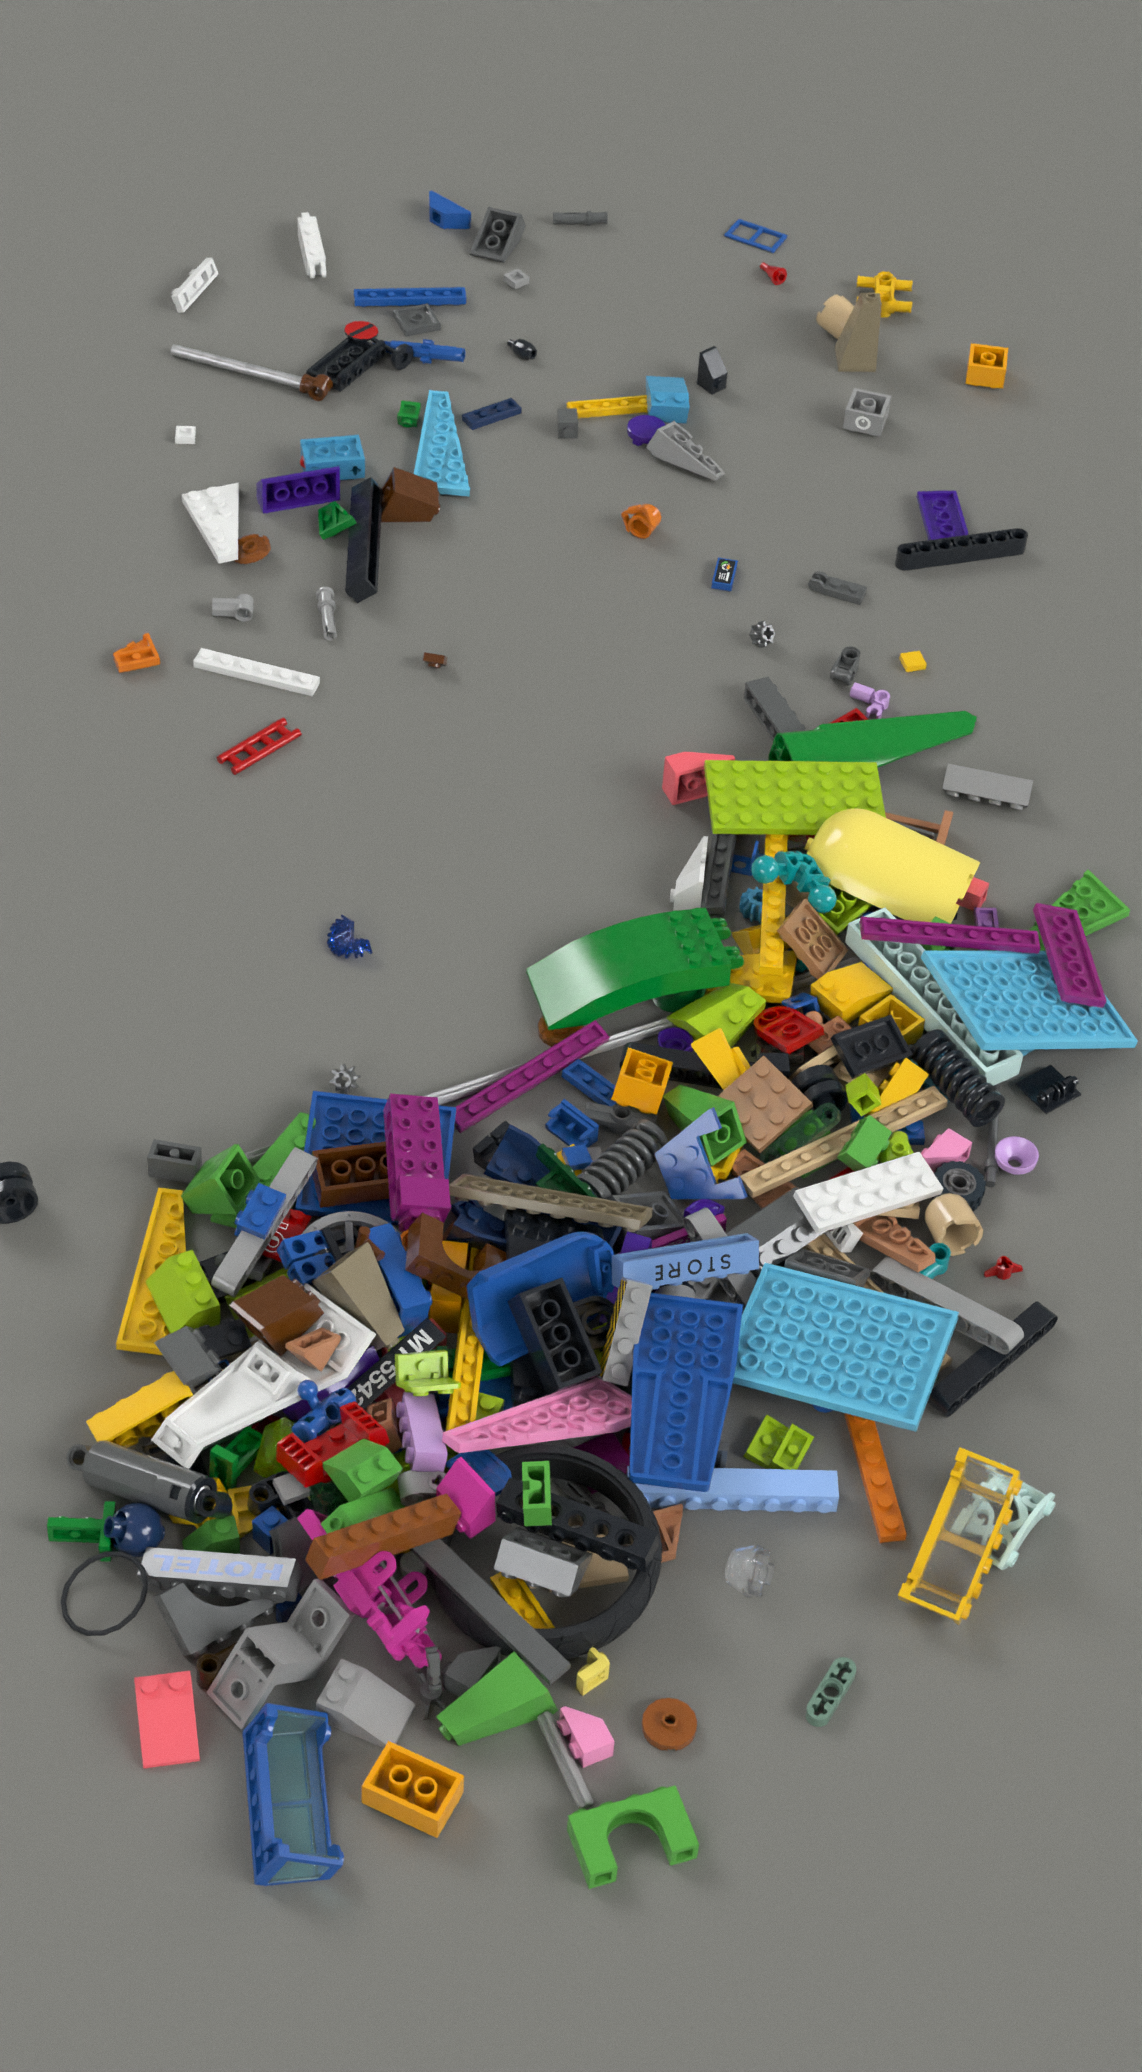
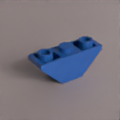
[429,190,471,229]

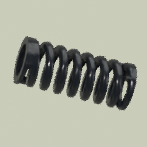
[911,1029,1005,1127]

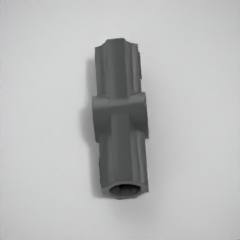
[584,1102,658,1136]

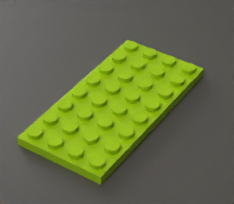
[704,760,886,835]

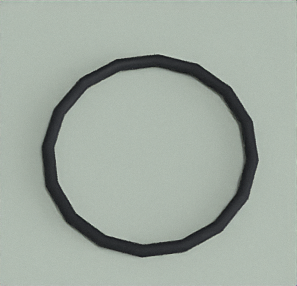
[60,1551,149,1636]

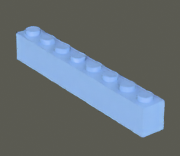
[626,1466,839,1513]

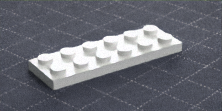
[793,1152,943,1234]

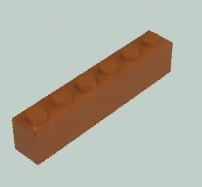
[305,1493,461,1580]

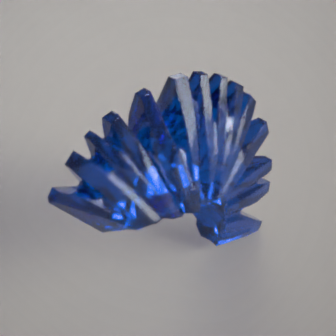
[327,915,373,959]

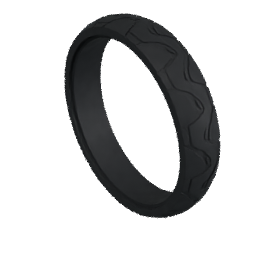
[428,1445,662,1660]

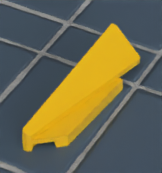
[691,1028,751,1090]

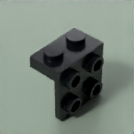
[197,1317,252,1359]

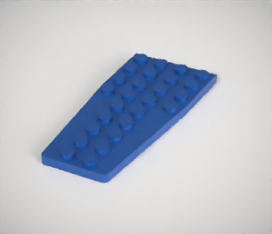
[629,1293,743,1492]

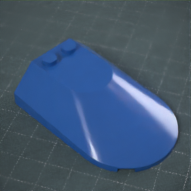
[467,1232,615,1366]

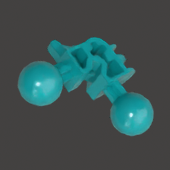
[751,851,837,914]

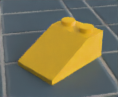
[811,962,893,1024]

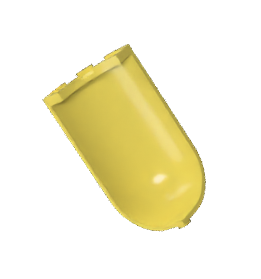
[804,809,980,923]

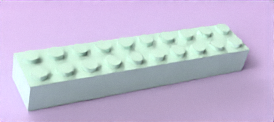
[845,908,1023,1086]

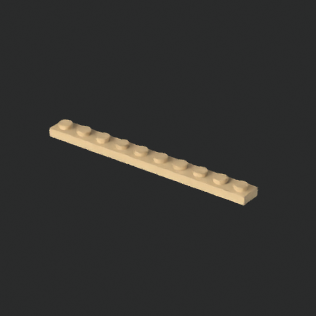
[740,1086,948,1199]

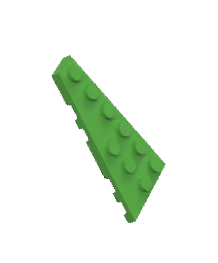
[1030,869,1130,951]
[211,1112,316,1228]

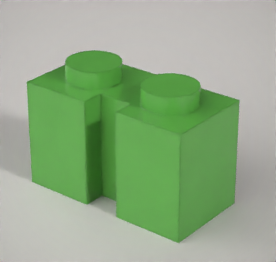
[837,1115,892,1172]
[522,1461,552,1526]

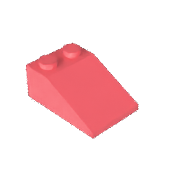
[662,752,735,805]
[134,1671,200,1769]

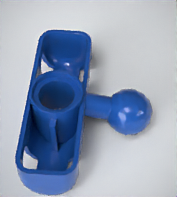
[292,1380,356,1443]

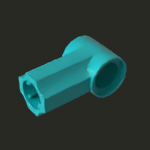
[919,1243,951,1279]

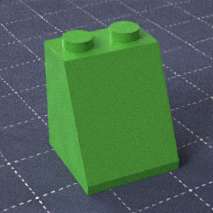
[181,1144,260,1214]

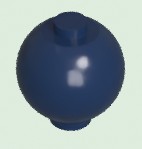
[104,1503,165,1557]

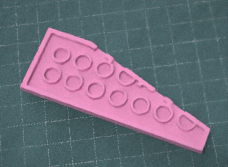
[442,1378,632,1453]

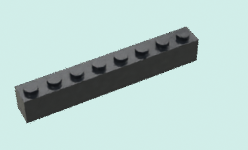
[345,477,383,603]

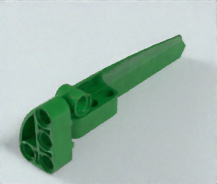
[768,711,977,768]

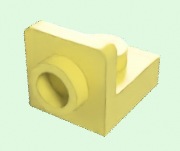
[576,1647,610,1696]

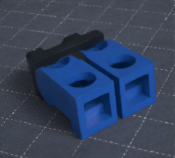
[277,1227,350,1286]

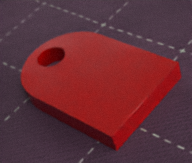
[754,1006,825,1054]

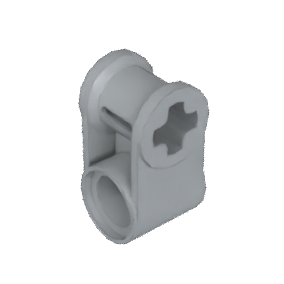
[397,1471,446,1506]

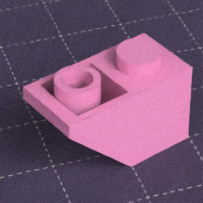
[921,1128,972,1173]
[557,1706,614,1768]

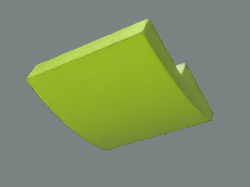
[743,1414,814,1470]

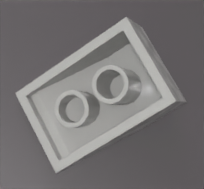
[316,1659,416,1748]

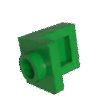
[397,400,421,428]

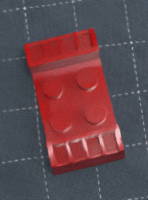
[276,1401,390,1488]

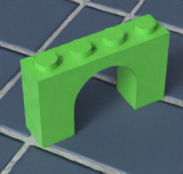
[567,1785,699,1889]

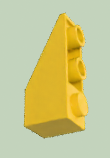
[863,1058,929,1118]

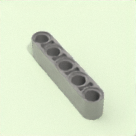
[683,1208,757,1314]

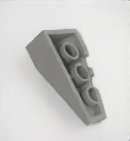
[646,421,725,481]

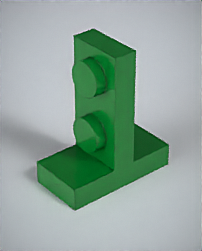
[209,1426,268,1492]
[47,1501,116,1562]

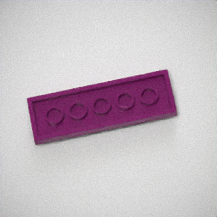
[1033,903,1107,1008]

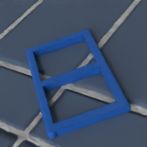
[724,219,787,253]

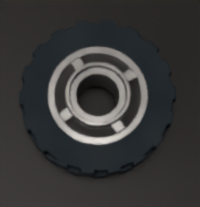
[931,1161,986,1211]

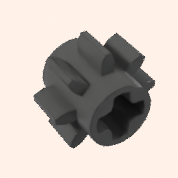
[749,621,776,647]
[330,1063,361,1094]

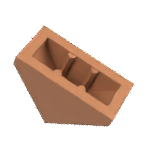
[285,1327,341,1372]

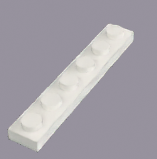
[193,648,320,697]

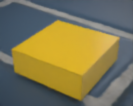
[899,651,926,672]

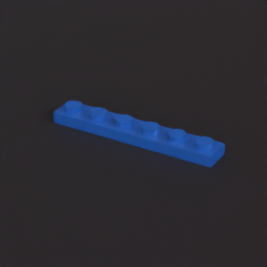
[354,287,466,307]

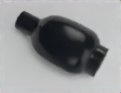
[507,339,537,360]

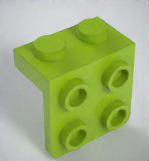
[395,1350,461,1396]

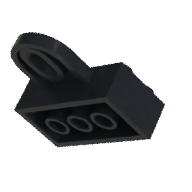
[507,1278,614,1395]

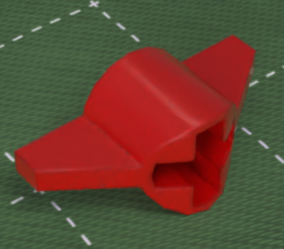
[984,1256,1023,1280]

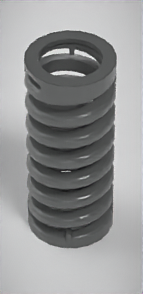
[577,1119,668,1200]

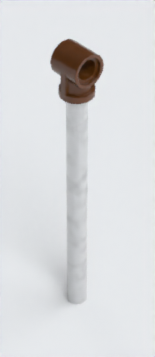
[171,344,333,401]

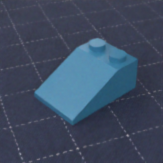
[645,376,690,423]

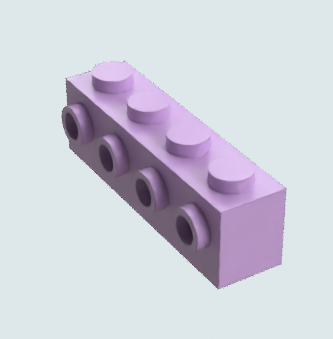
[396,1392,448,1472]

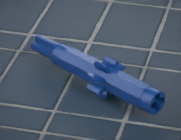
[372,339,466,364]

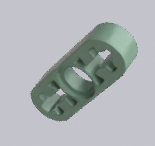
[805,1657,856,1727]

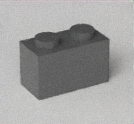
[147,1139,202,1183]

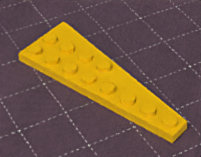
[116,1187,186,1355]

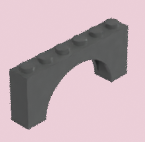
[153,1516,319,1657]

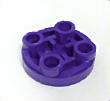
[627,415,665,446]

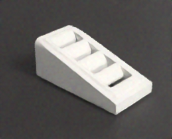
[825,1223,863,1253]

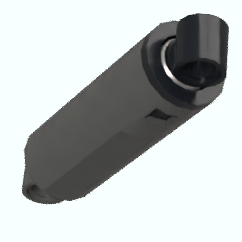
[66,1440,233,1524]

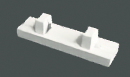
[171,258,219,313]

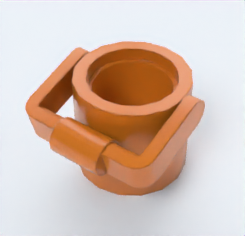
[621,504,661,539]

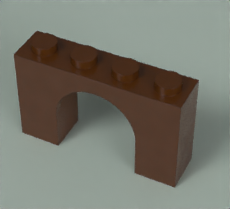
[405,1212,507,1299]

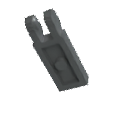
[808,571,867,605]

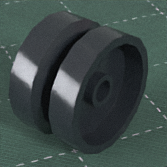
[791,1065,848,1122]
[0,1161,38,1224]

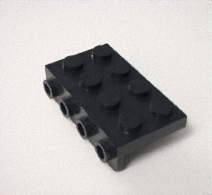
[306,337,386,392]

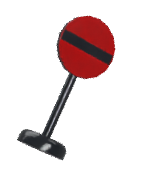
[344,321,414,370]

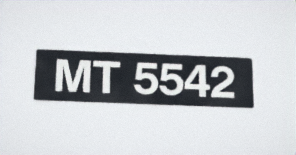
[347,1318,446,1409]

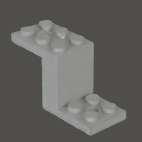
[206,1579,356,1730]

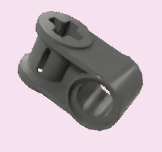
[830,646,860,685]

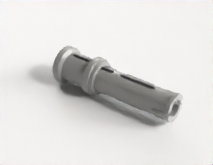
[316,587,337,641]

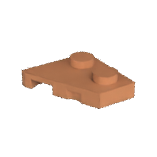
[653,1504,683,1563]

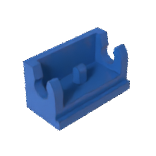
[545,1099,599,1148]

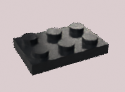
[830,1015,913,1079]

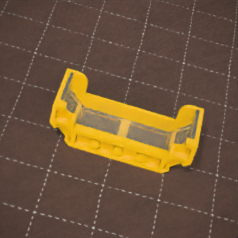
[898,1447,1023,1625]

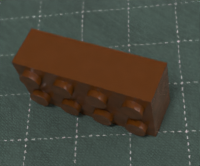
[312,1141,390,1208]

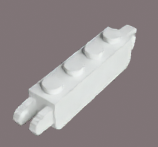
[298,212,326,278]

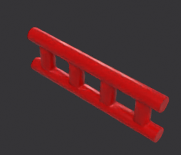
[217,717,302,775]

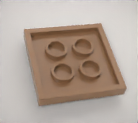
[777,898,848,979]
[718,1056,813,1153]

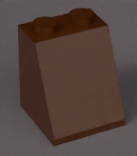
[381,467,440,522]
[229,1275,324,1356]

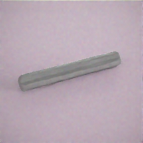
[537,1711,593,1810]

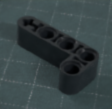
[247,1471,317,1541]

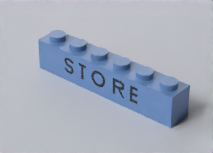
[612,1233,759,1290]

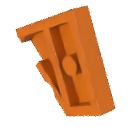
[113,633,160,673]

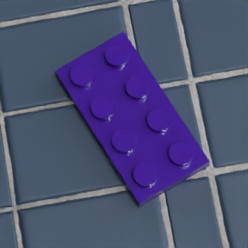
[916,490,969,540]

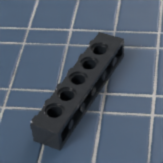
[496,1477,659,1572]

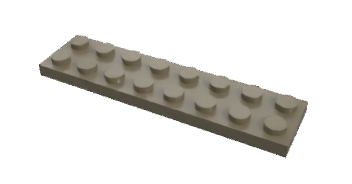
[449,1174,653,1232]

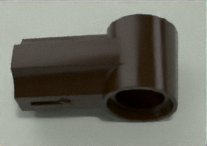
[197,1642,237,1690]

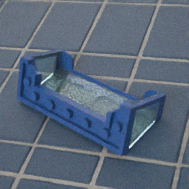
[242,1703,344,1886]

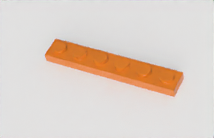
[844,1413,907,1543]

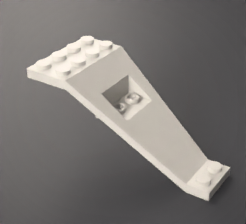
[151,1283,376,1469]

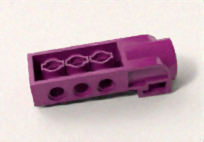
[383,1093,451,1233]

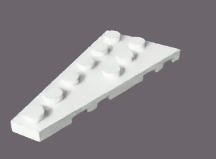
[181,482,239,564]

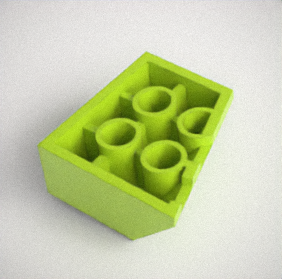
[666,983,766,1049]

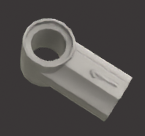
[212,594,254,622]

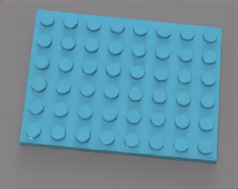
[921,951,1138,1050]
[733,1263,959,1432]

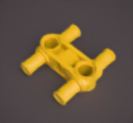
[856,271,913,318]

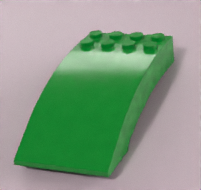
[526,907,745,1030]

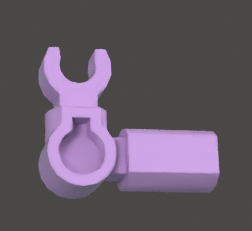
[850,682,890,719]

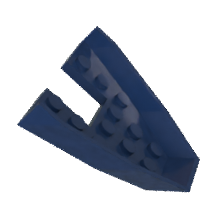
[446,1124,622,1252]

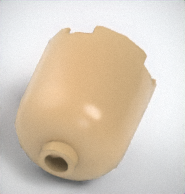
[816,294,854,339]
[925,1193,983,1256]

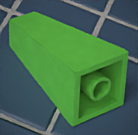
[663,1085,747,1166]
[321,1488,406,1562]
[436,1652,558,1746]

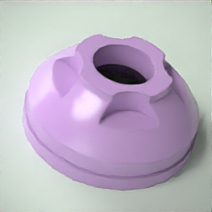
[995,1136,1039,1175]

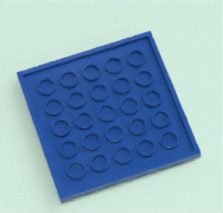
[296,1091,456,1226]

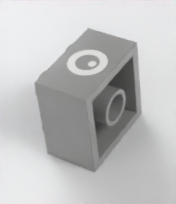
[843,388,891,436]

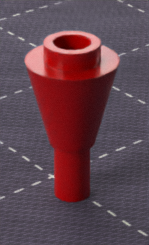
[760,262,787,285]

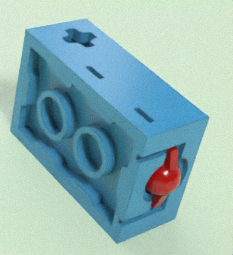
[300,435,365,480]

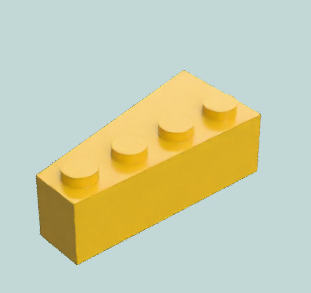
[86,1371,193,1448]

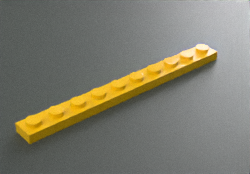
[759,834,788,976]
[446,1247,484,1431]

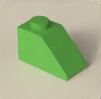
[182,1515,240,1554]

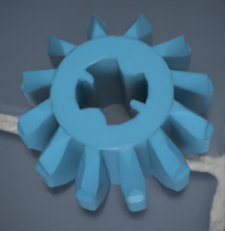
[739,886,763,923]

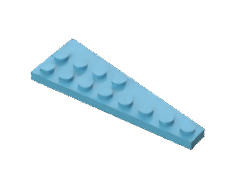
[414,390,470,497]

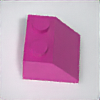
[436,1457,496,1539]

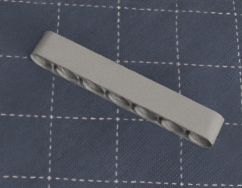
[211,1147,318,1297]
[869,1257,1024,1354]

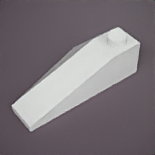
[670,836,708,911]

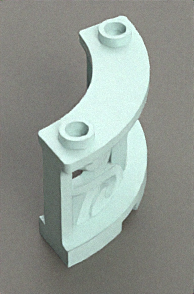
[950,1463,1056,1570]

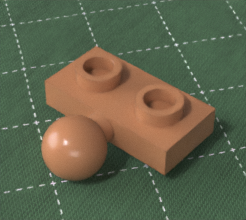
[805,1011,851,1055]

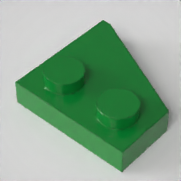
[318,501,356,540]

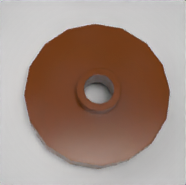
[234,534,271,564]
[642,1698,697,1751]

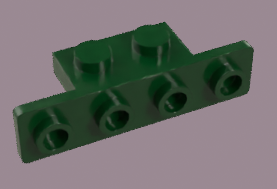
[535,1143,597,1220]

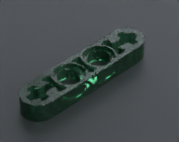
[760,1103,841,1164]

